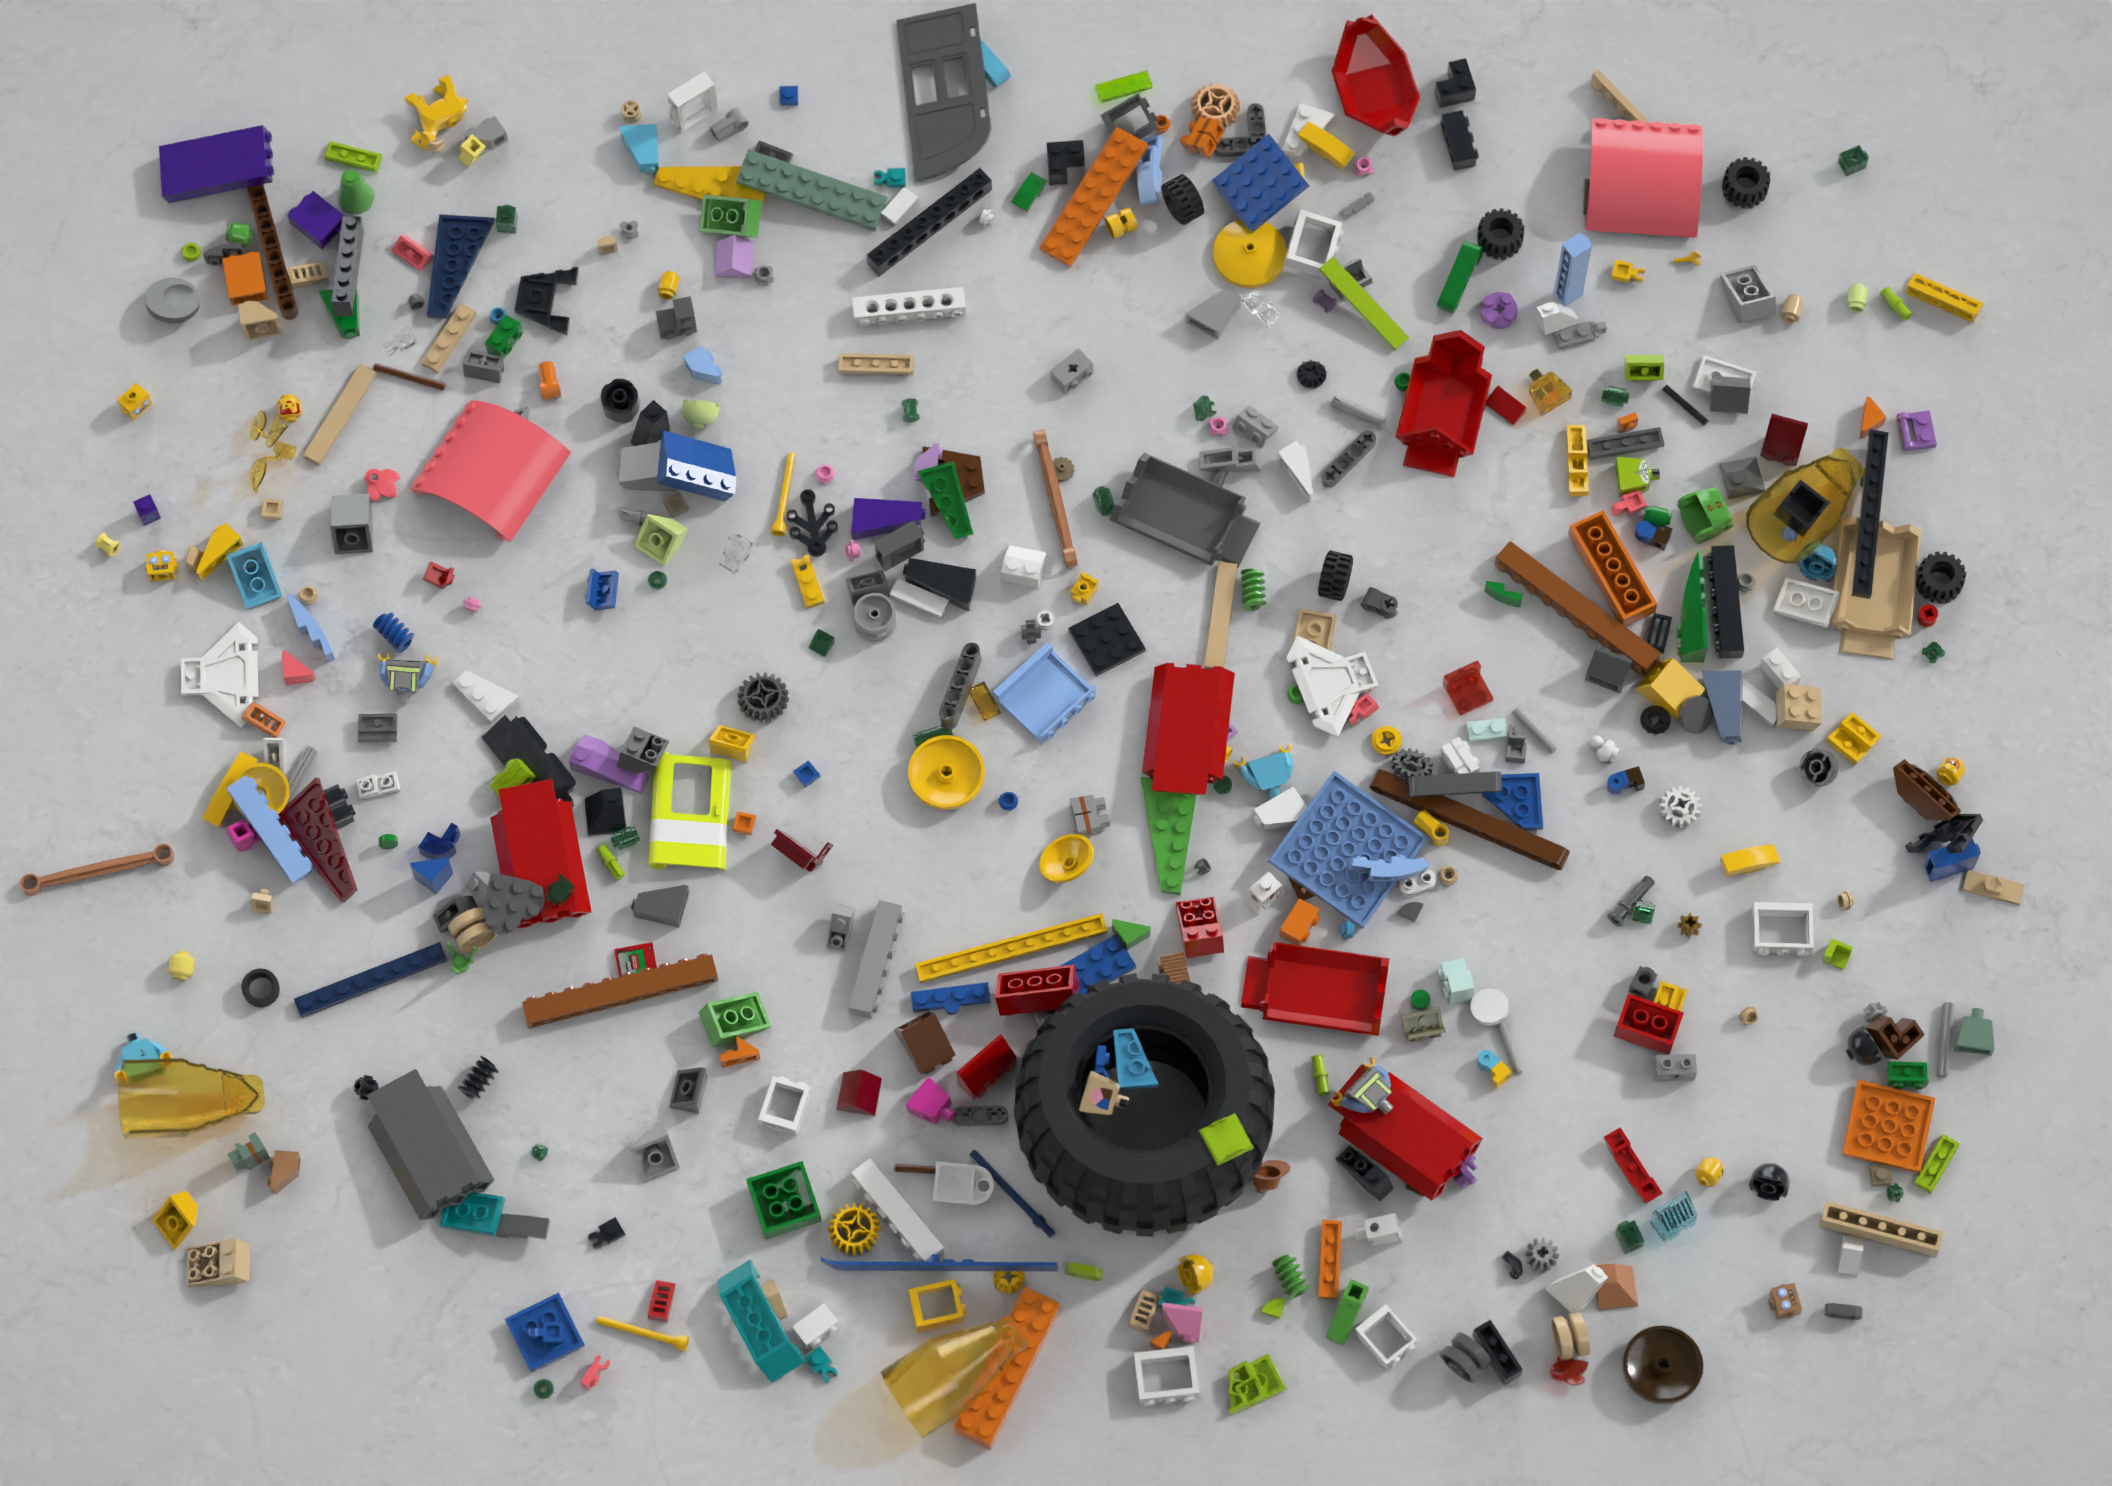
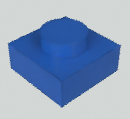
[779,86,798,106]
[793,760,820,788]

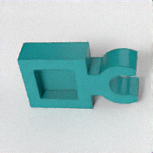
[874,168,906,188]
[1158,1286,1196,1307]
[804,1346,838,1383]

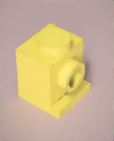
[458,134,486,167]

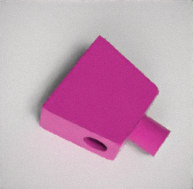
[906,1077,956,1124]

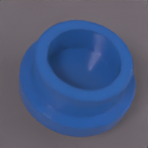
[999,792,1018,811]

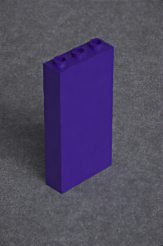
[159,125,274,203]

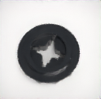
[1297,360,1327,388]
[1640,705,1671,736]

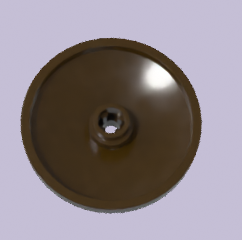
[1622,1325,1703,1405]

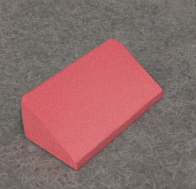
[392,235,434,271]

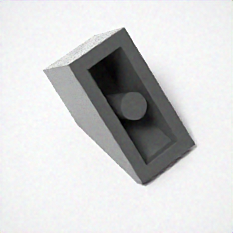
[433,896,478,932]

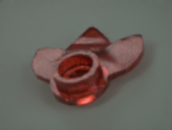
[1550,1355,1588,1386]

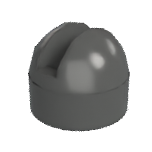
[408,294,425,310]
[1194,858,1211,875]

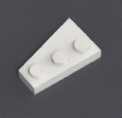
[452,670,520,723]

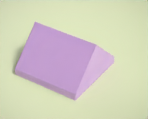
[715,234,754,278]

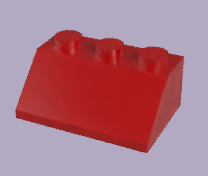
[1613,993,1684,1055]
[957,1034,1017,1100]

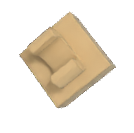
[251,889,273,914]

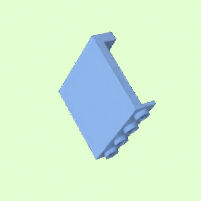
[993,642,1096,744]

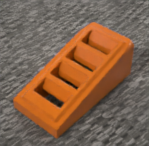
[241,701,286,738]

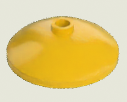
[232,763,290,814]
[1039,834,1094,883]

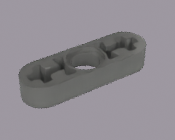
[952,1105,1009,1126]

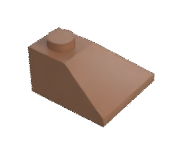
[1595,1263,1638,1310]

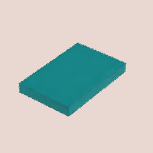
[439,1193,505,1236]

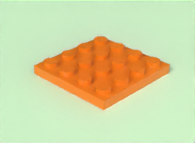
[1842,1080,1935,1174]

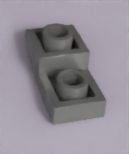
[204,242,244,265]

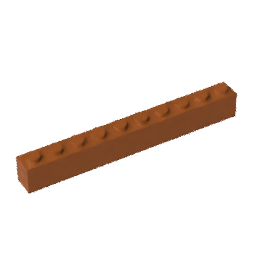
[1495,541,1660,676]
[522,953,718,1029]

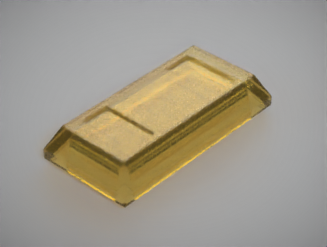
[969,681,1001,721]

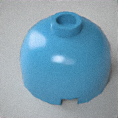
[1798,544,1837,581]

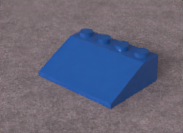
[657,430,736,501]

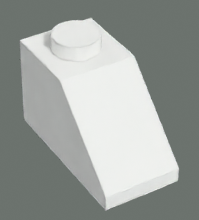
[1536,301,1580,335]

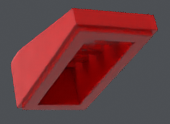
[647,1280,676,1322]

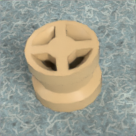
[621,100,641,123]

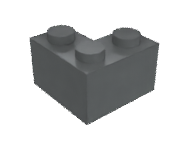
[655,296,697,339]

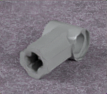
[710,108,749,141]

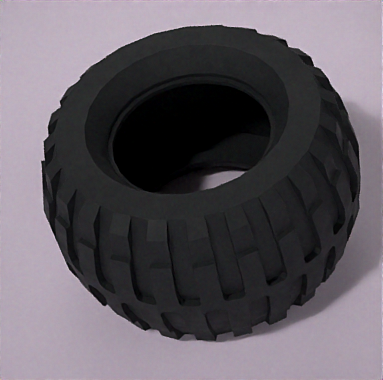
[1014,973,1275,1237]

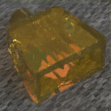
[1529,369,1572,416]

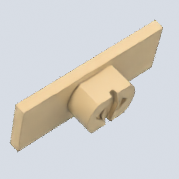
[1962,870,2024,905]

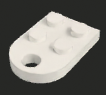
[933,1161,994,1205]

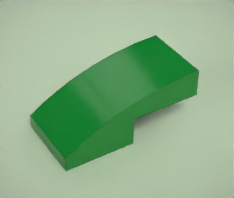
[1011,172,1048,212]
[1484,581,1523,608]

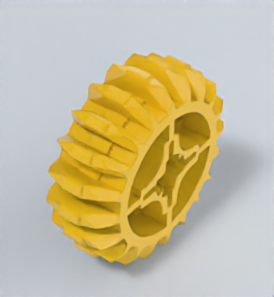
[827,1202,881,1256]

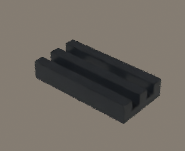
[1647,613,1672,654]

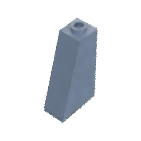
[1702,670,1743,745]

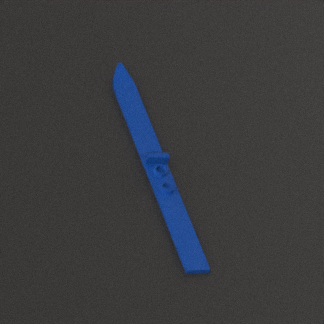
[820,1254,1058,1272]

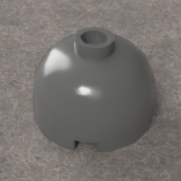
[1799,748,1839,787]

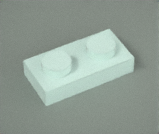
[1467,718,1507,742]

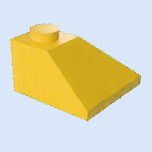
[152,1190,198,1250]

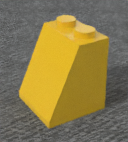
[1635,658,1705,719]

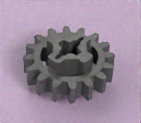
[1391,748,1433,782]

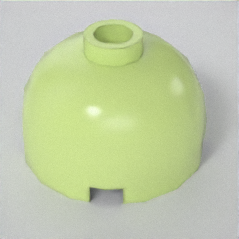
[682,399,720,429]

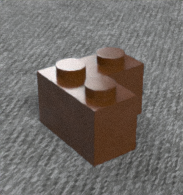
[1865,1015,1925,1060]

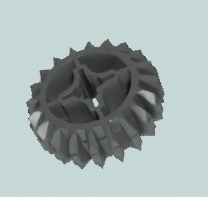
[737,672,789,723]

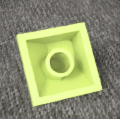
[634,514,688,565]

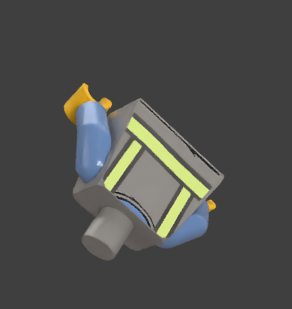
[378,653,437,702]
[1331,1058,1393,1115]

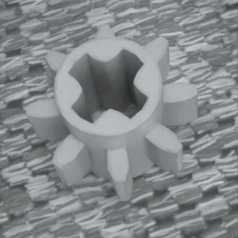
[1863,1001,1888,1023]

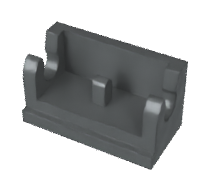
[463,349,504,383]

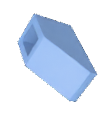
[683,346,723,384]

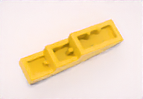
[1566,425,1589,496]
[202,751,259,827]

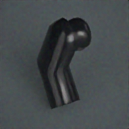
[1502,1250,1523,1280]

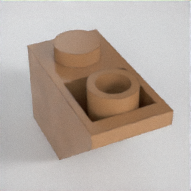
[268,1150,301,1194]

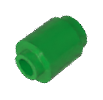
[1643,505,1672,528]

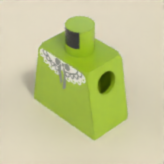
[1615,457,1660,497]

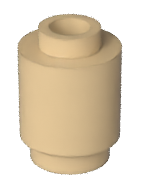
[1781,294,1803,323]

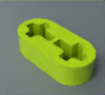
[1065,1262,1104,1281]

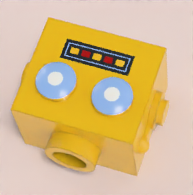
[117,383,152,421]
[145,550,178,582]

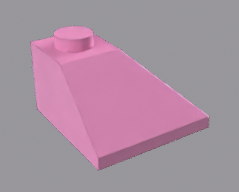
[1162,1303,1203,1343]

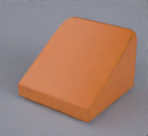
[1150,1330,1172,1350]

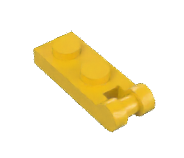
[790,554,825,609]

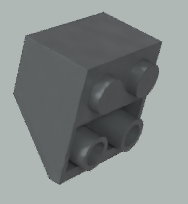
[1585,646,1632,694]
[617,727,669,774]

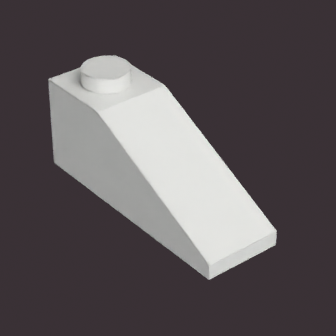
[1278,441,1313,503]

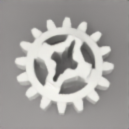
[1659,786,1702,828]

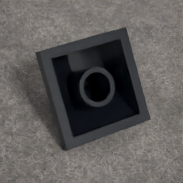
[585,787,627,836]

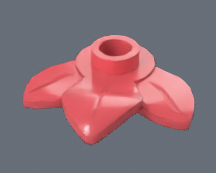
[365,469,400,502]

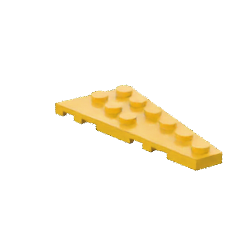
[653,166,766,207]

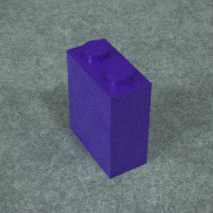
[287,191,344,249]

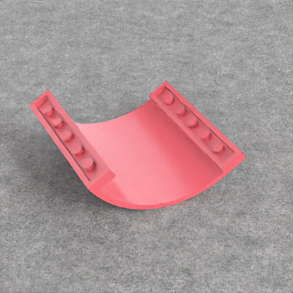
[1586,118,1703,238]
[410,400,571,542]

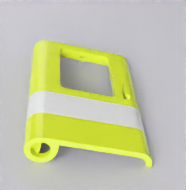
[648,752,731,871]

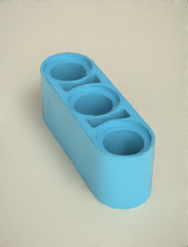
[981,40,1011,88]

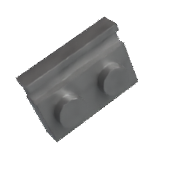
[358,713,398,742]

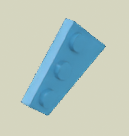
[1113,1028,1159,1090]

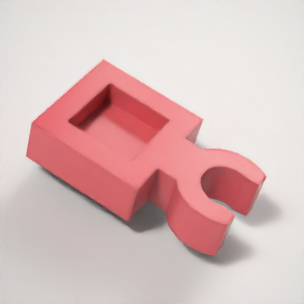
[1347,693,1379,726]

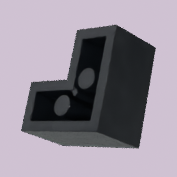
[1435,58,1476,108]
[1046,140,1085,185]

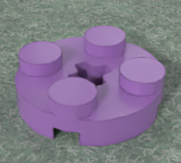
[1480,292,1518,329]

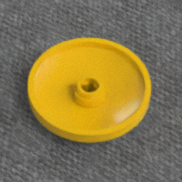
[1213,220,1287,288]
[908,735,985,810]

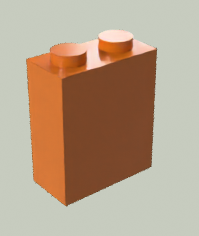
[222,252,268,306]

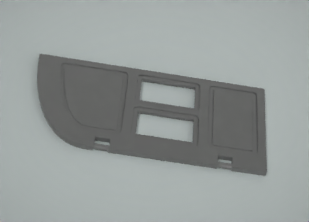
[897,3,991,182]

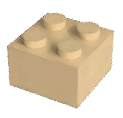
[1776,684,1822,731]

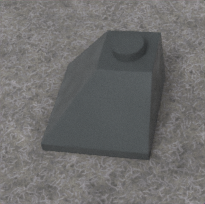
[1719,457,1765,499]

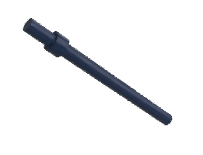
[970,1150,1056,1238]

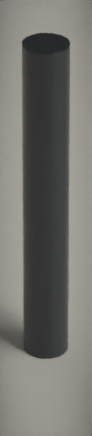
[1662,385,1709,426]

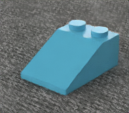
[226,542,282,609]

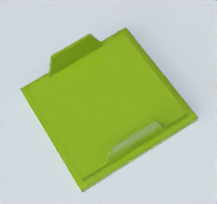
[1199,1113,1254,1166]

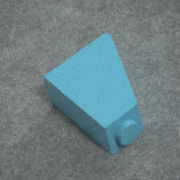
[619,124,659,174]

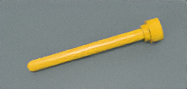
[770,452,795,537]
[596,1316,689,1352]

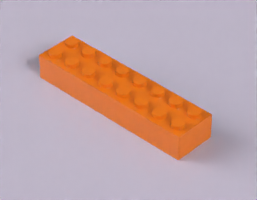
[954,1286,1060,1450]

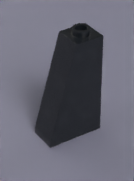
[903,558,977,611]

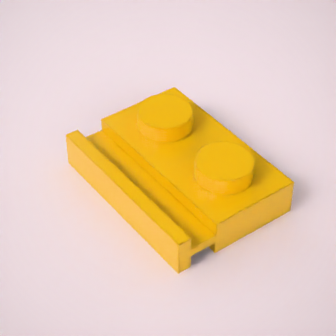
[1654,981,1688,1011]

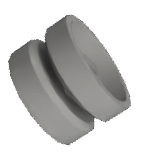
[854,593,896,641]

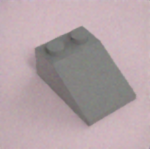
[1720,265,1776,323]

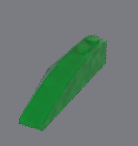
[1676,550,1708,662]

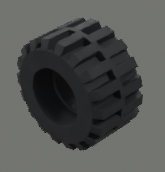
[1722,157,1771,208]
[1161,174,1204,225]
[1477,208,1524,260]
[1318,550,1353,601]
[1916,551,1966,604]

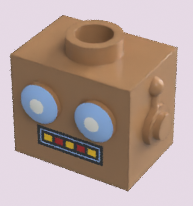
[1769,1283,1802,1320]

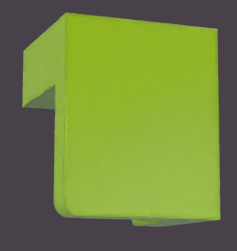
[1822,938,1853,970]

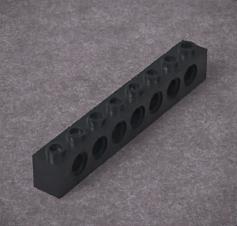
[867,168,992,277]

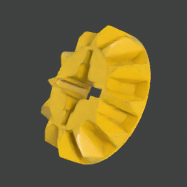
[1371,726,1402,756]
[993,1271,1025,1294]

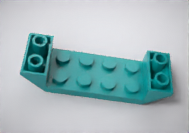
[717,1260,805,1383]

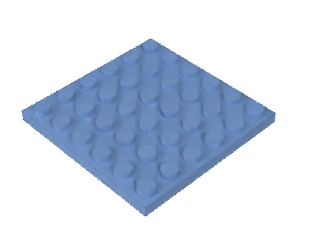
[1268,771,1429,929]

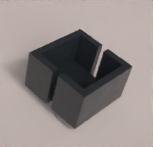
[1773,479,1830,537]

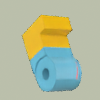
[1477,1050,1512,1089]

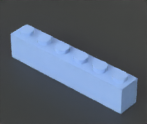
[1554,232,1592,307]
[227,775,313,885]

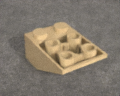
[187,1238,250,1287]

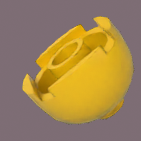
[1177,1254,1214,1295]

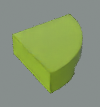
[1261,1298,1286,1319]

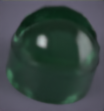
[531,1144,548,1161]

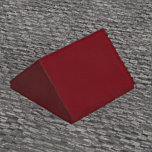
[836,1069,882,1116]

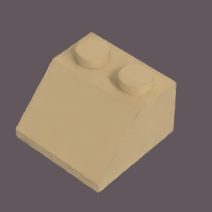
[238,301,283,340]

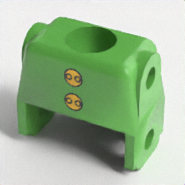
[1677,487,1734,544]

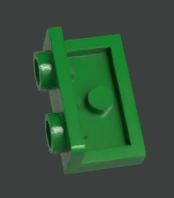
[1887,1061,1929,1090]

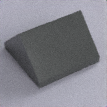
[1710,376,1751,414]
[846,570,890,606]
[669,1067,707,1114]

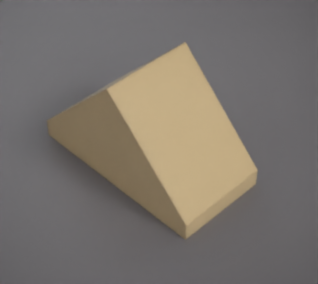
[761,1280,788,1320]

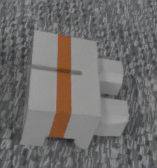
[1070,795,1110,837]

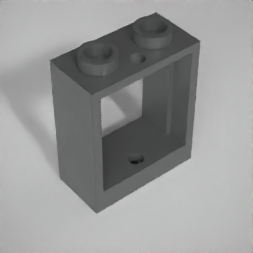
[1100,93,1159,139]
[874,520,925,572]

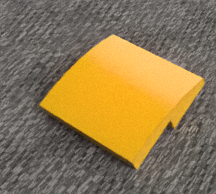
[1825,712,1882,765]

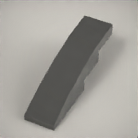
[470,1213,550,1239]

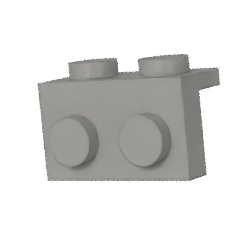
[1232,406,1279,449]

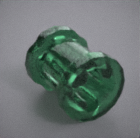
[901,398,920,422]

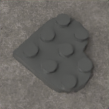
[483,873,545,934]

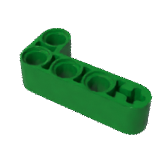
[1436,240,1483,314]

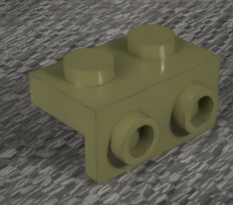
[1401,1007,1446,1042]

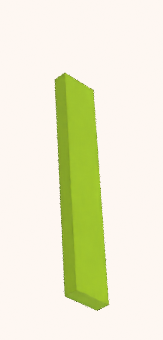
[1319,257,1409,350]

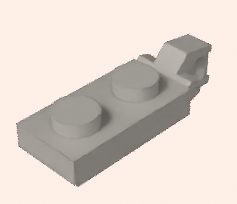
[1554,321,1607,349]

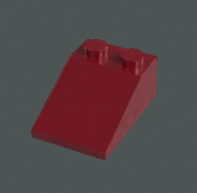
[1760,414,1808,466]

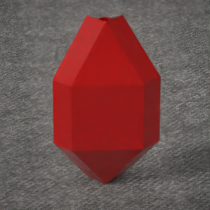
[1331,14,1420,137]

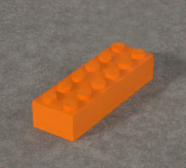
[1568,510,1657,627]

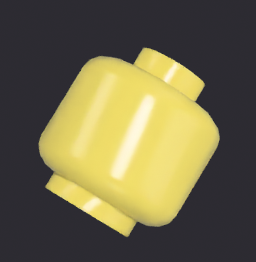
[168,951,195,980]

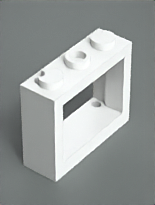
[667,71,718,133]
[1283,209,1344,278]
[1752,902,1814,956]
[1134,1346,1199,1406]

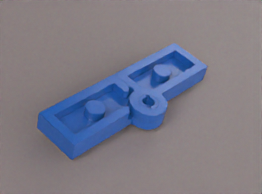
[911,982,991,1015]

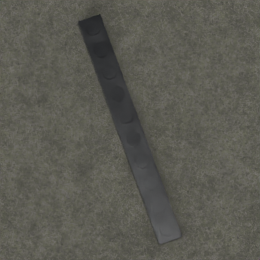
[1851,429,1889,599]

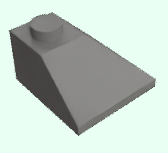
[630,1125,680,1182]

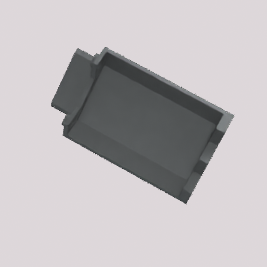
[1110,453,1261,568]
[367,1069,494,1221]

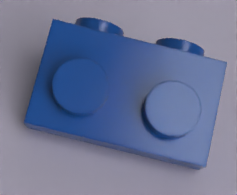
[585,569,619,610]

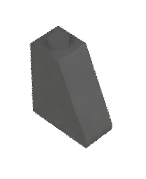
[631,885,690,927]

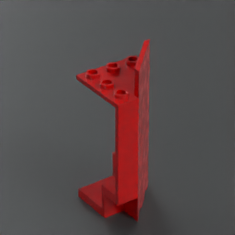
[1395,330,1492,477]

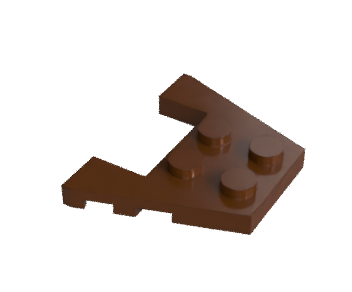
[922,447,985,516]

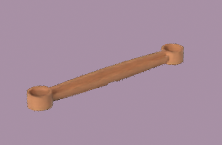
[1033,429,1078,568]
[20,844,175,896]

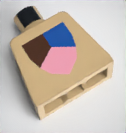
[1079,1071,1129,1115]

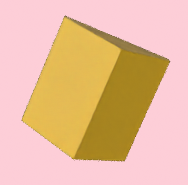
[709,725,756,762]

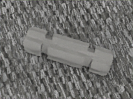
[1342,192,1375,219]

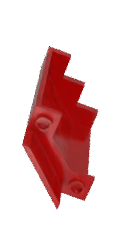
[1142,663,1235,795]
[490,779,592,929]
[1241,942,1390,1036]
[1328,1064,1483,1201]

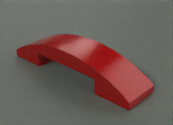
[1603,1127,1663,1204]

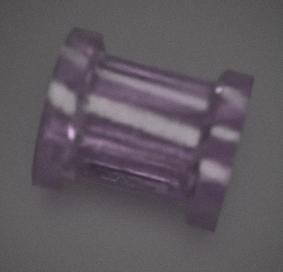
[1312,289,1337,313]

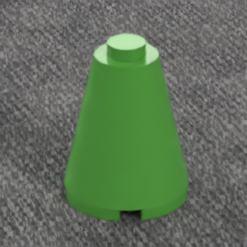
[337,170,374,214]

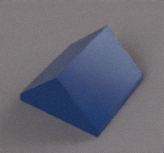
[410,857,453,894]

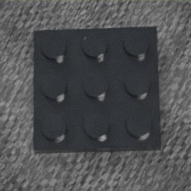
[1068,603,1146,677]

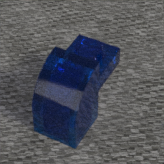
[418,823,460,860]

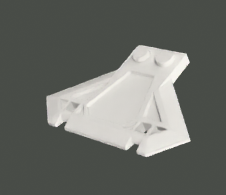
[181,622,259,728]
[1287,636,1379,738]

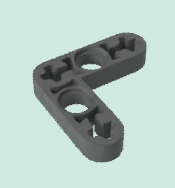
[1214,103,1266,157]

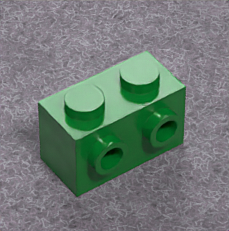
[485,314,523,359]

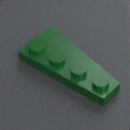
[917,461,974,539]

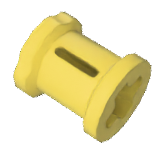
[95,533,120,557]

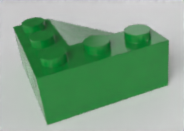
[746,1161,822,1240]

